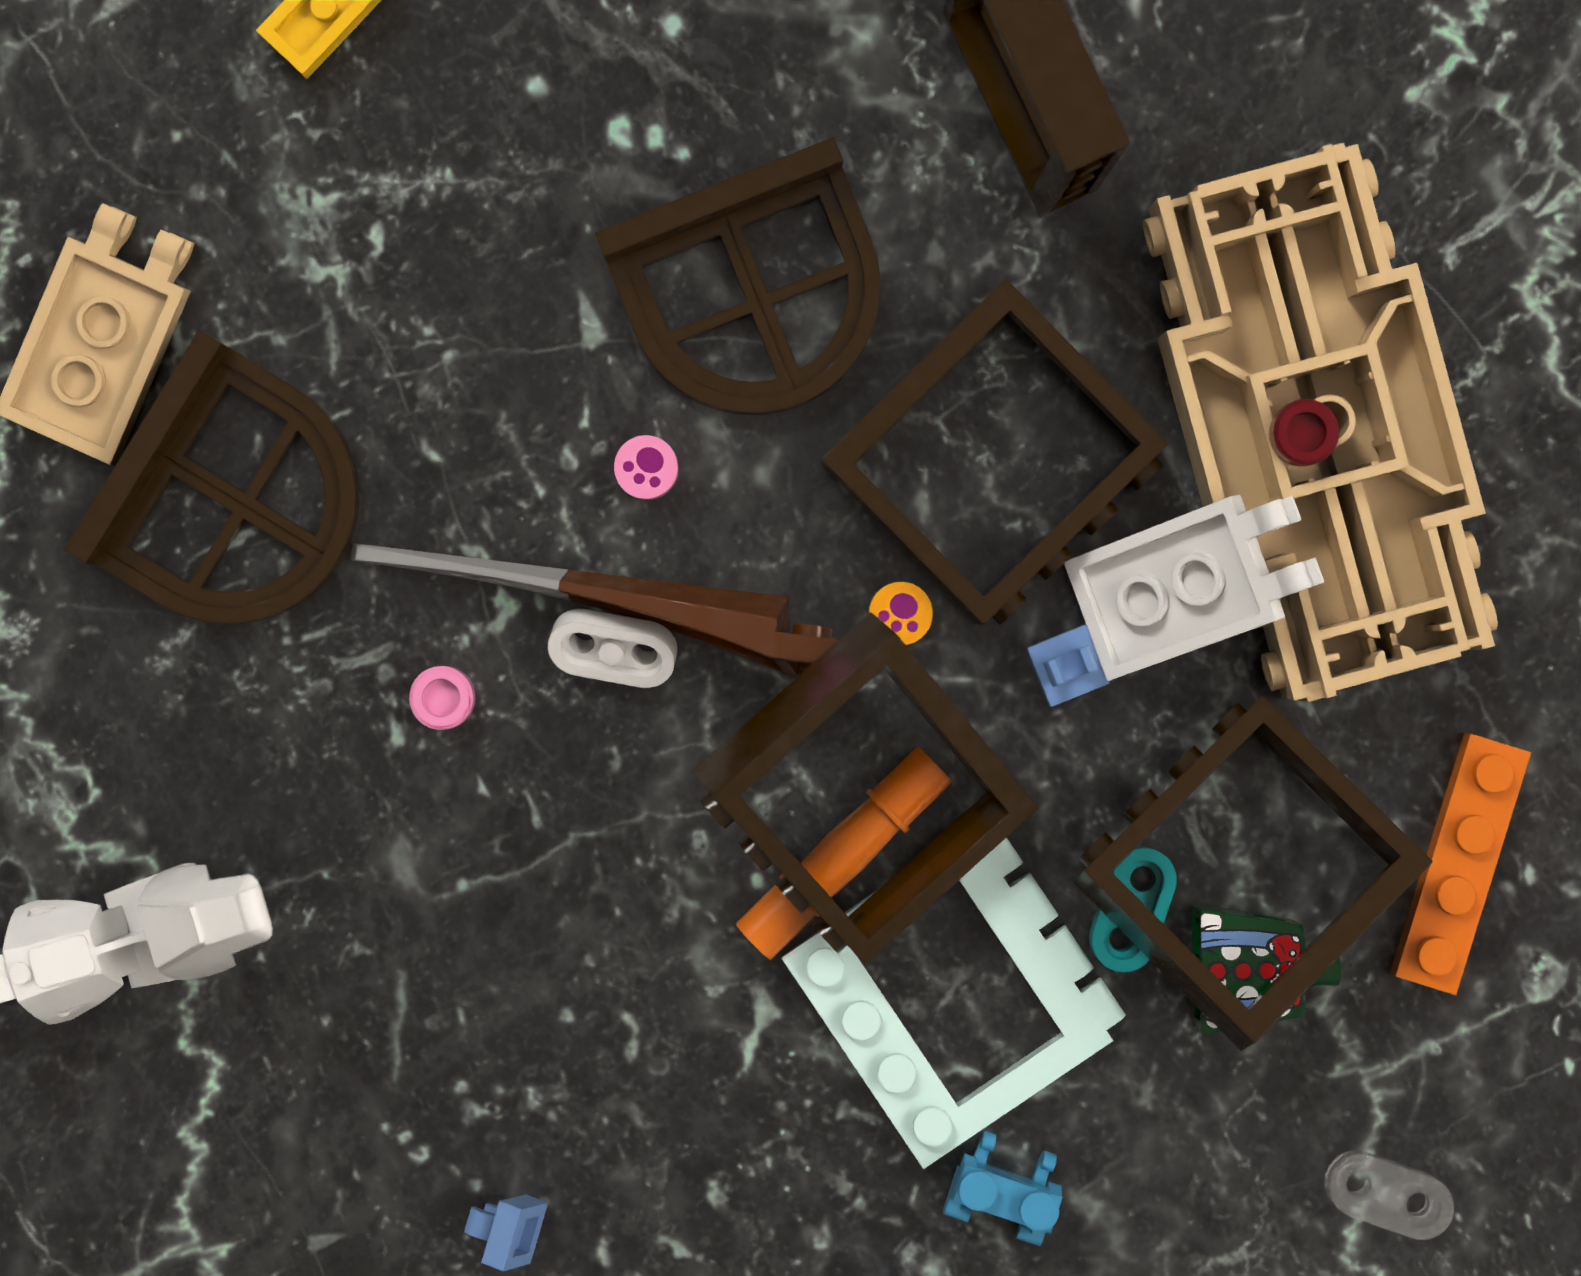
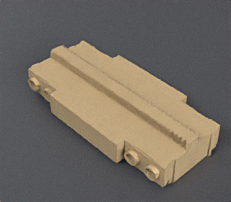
[1143,143,1498,702]

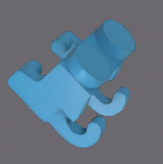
[943,1130,1063,1246]

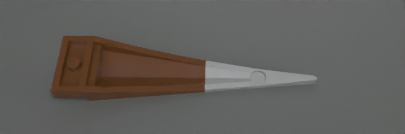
[350,543,840,676]

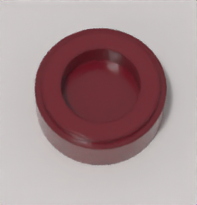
[1269,399,1339,467]

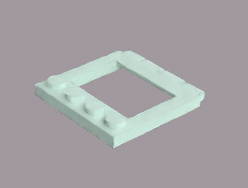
[781,838,1126,1169]

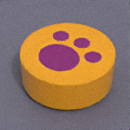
[869,582,933,645]

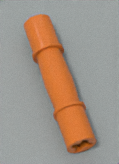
[735,746,953,960]

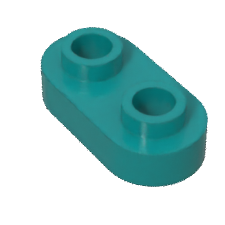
[1089,846,1177,972]

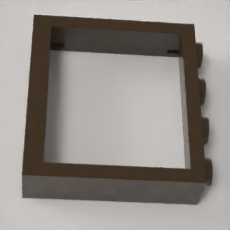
[943,0,1130,218]
[821,278,1168,625]
[692,612,1039,964]
[1074,696,1433,1051]

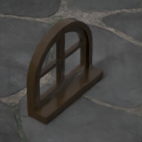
[594,137,880,415]
[64,330,359,624]

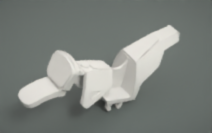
[0,863,272,1025]

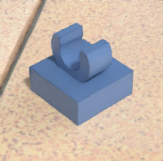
[1025,624,1110,707]
[464,1194,548,1272]

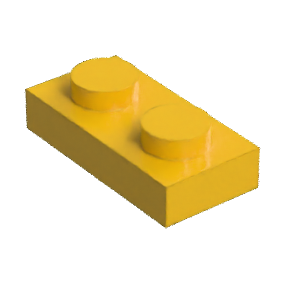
[256,0,382,79]

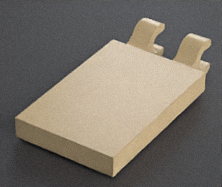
[0,203,195,465]

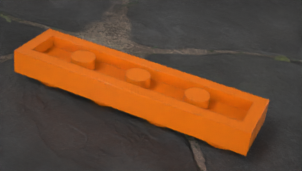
[1390,733,1531,995]

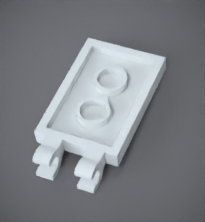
[1064,494,1325,681]

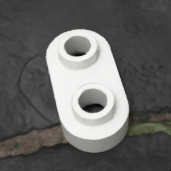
[548,609,678,688]

